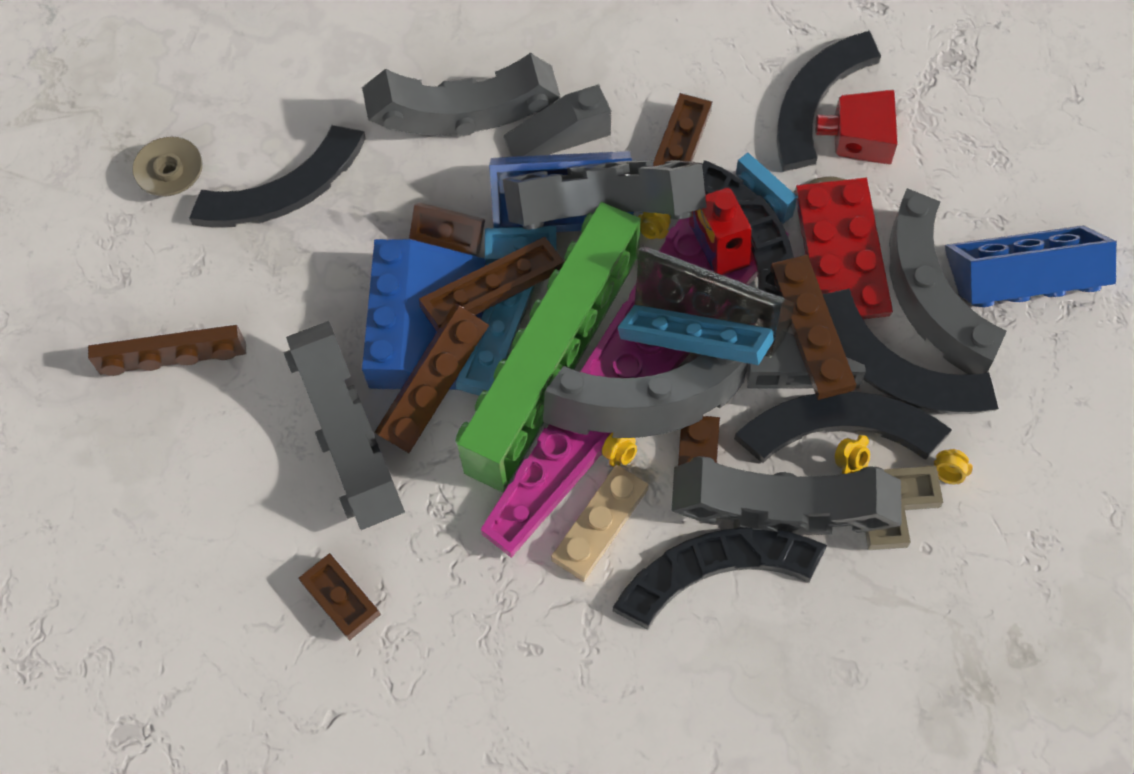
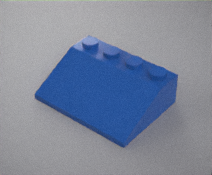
[362,239,486,390]

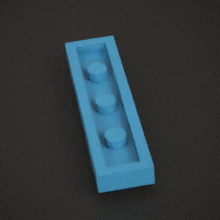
[456,285,535,396]
[618,305,774,365]

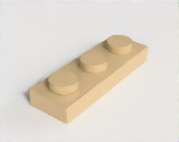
[551,464,649,582]

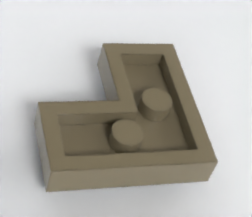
[858,466,943,550]

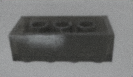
[635,245,794,358]

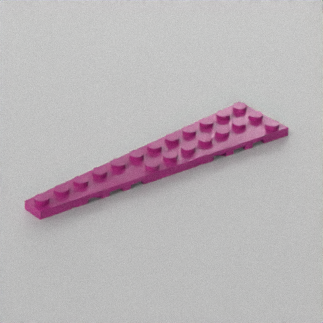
[480,217,789,558]

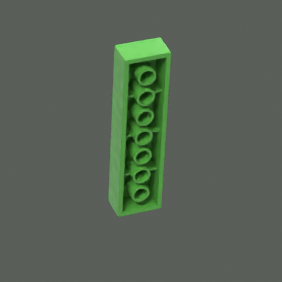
[456,202,641,493]

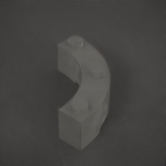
[362,53,561,136]
[502,160,707,229]
[889,188,1007,374]
[283,321,405,530]
[543,354,748,438]
[672,457,902,535]

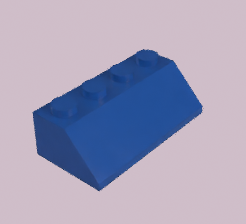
[489,151,634,232]
[945,225,1117,307]

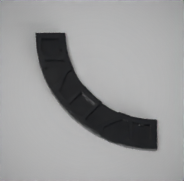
[777,31,881,172]
[189,125,366,227]
[702,160,794,330]
[823,288,999,414]
[734,392,952,463]
[612,527,827,630]

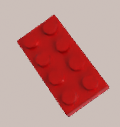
[794,177,893,319]

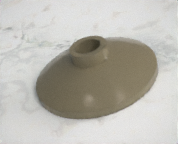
[132,137,203,196]

